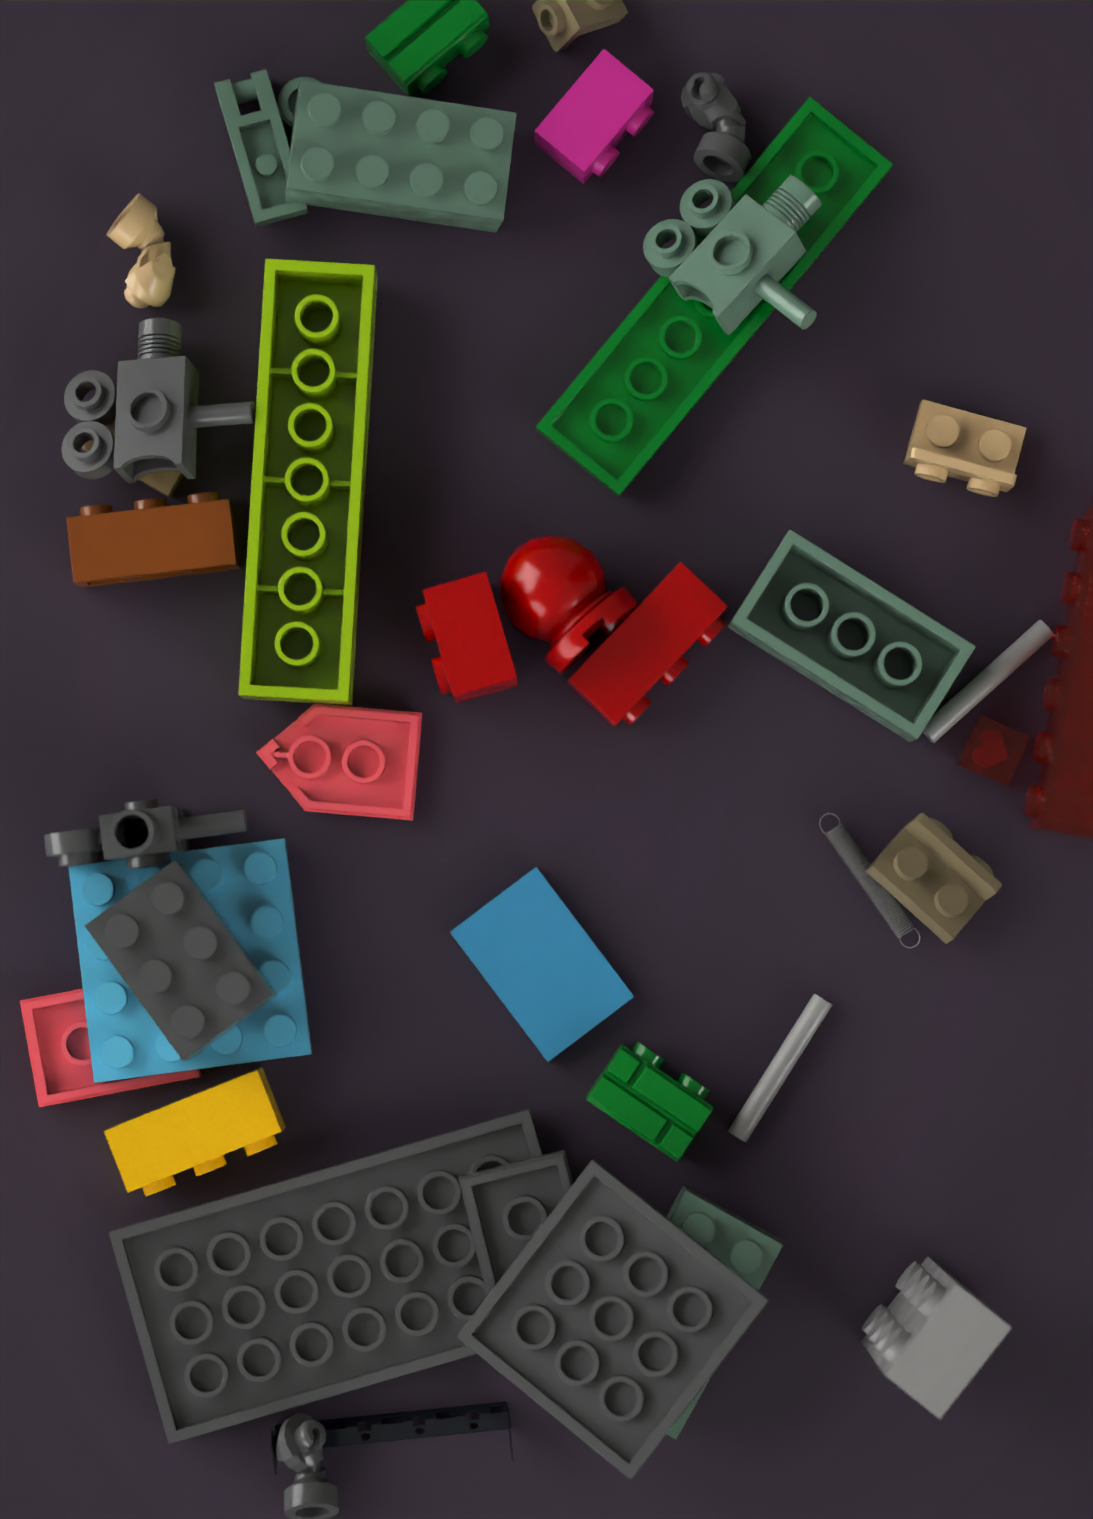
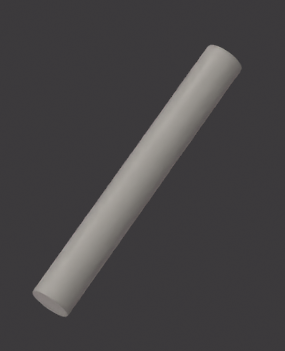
[923,620,1054,743]
[728,994,832,1143]

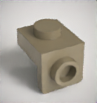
[532,0,629,52]

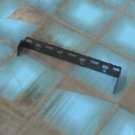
[271,1402,513,1475]

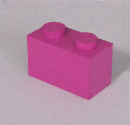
[534,49,654,184]

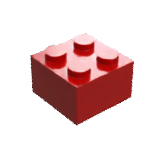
[416,572,518,703]

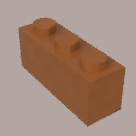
[66,492,241,588]

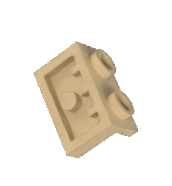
[904,399,1027,497]

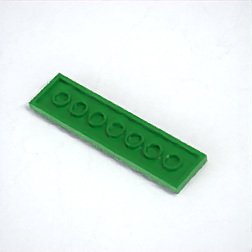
[536,97,893,498]

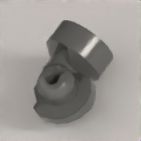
[681,72,751,182]
[275,1413,339,1519]

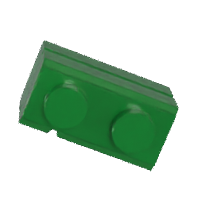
[365,0,489,96]
[586,1042,714,1162]

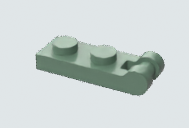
[214,69,307,227]

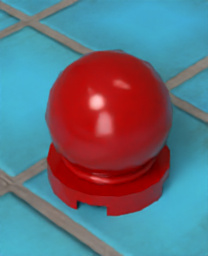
[499,535,637,675]

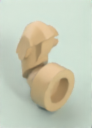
[107,193,176,308]

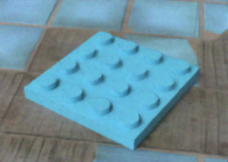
[68,838,312,1083]

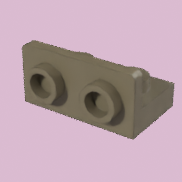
[866,813,1002,944]

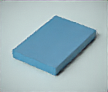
[450,867,634,1062]

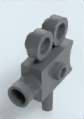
[61,318,256,484]
[44,799,247,869]

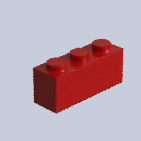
[567,562,728,727]

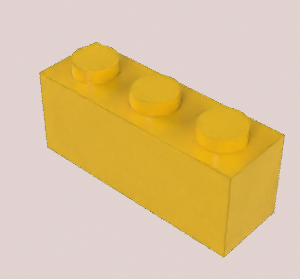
[104,1067,286,1197]

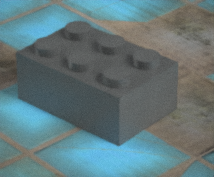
[85,860,278,1061]

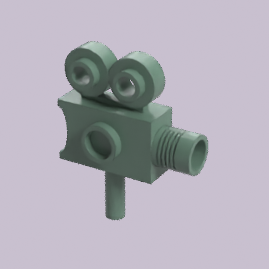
[643,175,822,335]

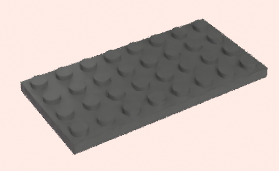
[109,1108,542,1444]

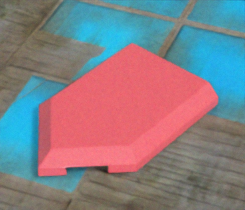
[256,704,423,821]

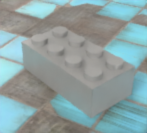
[861,1256,1012,1419]

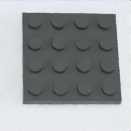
[456,1160,770,1480]

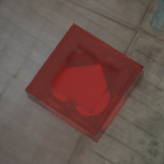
[957,715,1030,787]

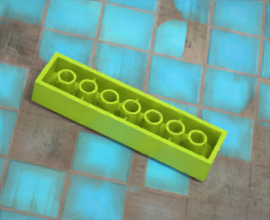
[238,259,378,705]

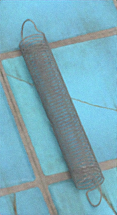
[819,813,920,948]

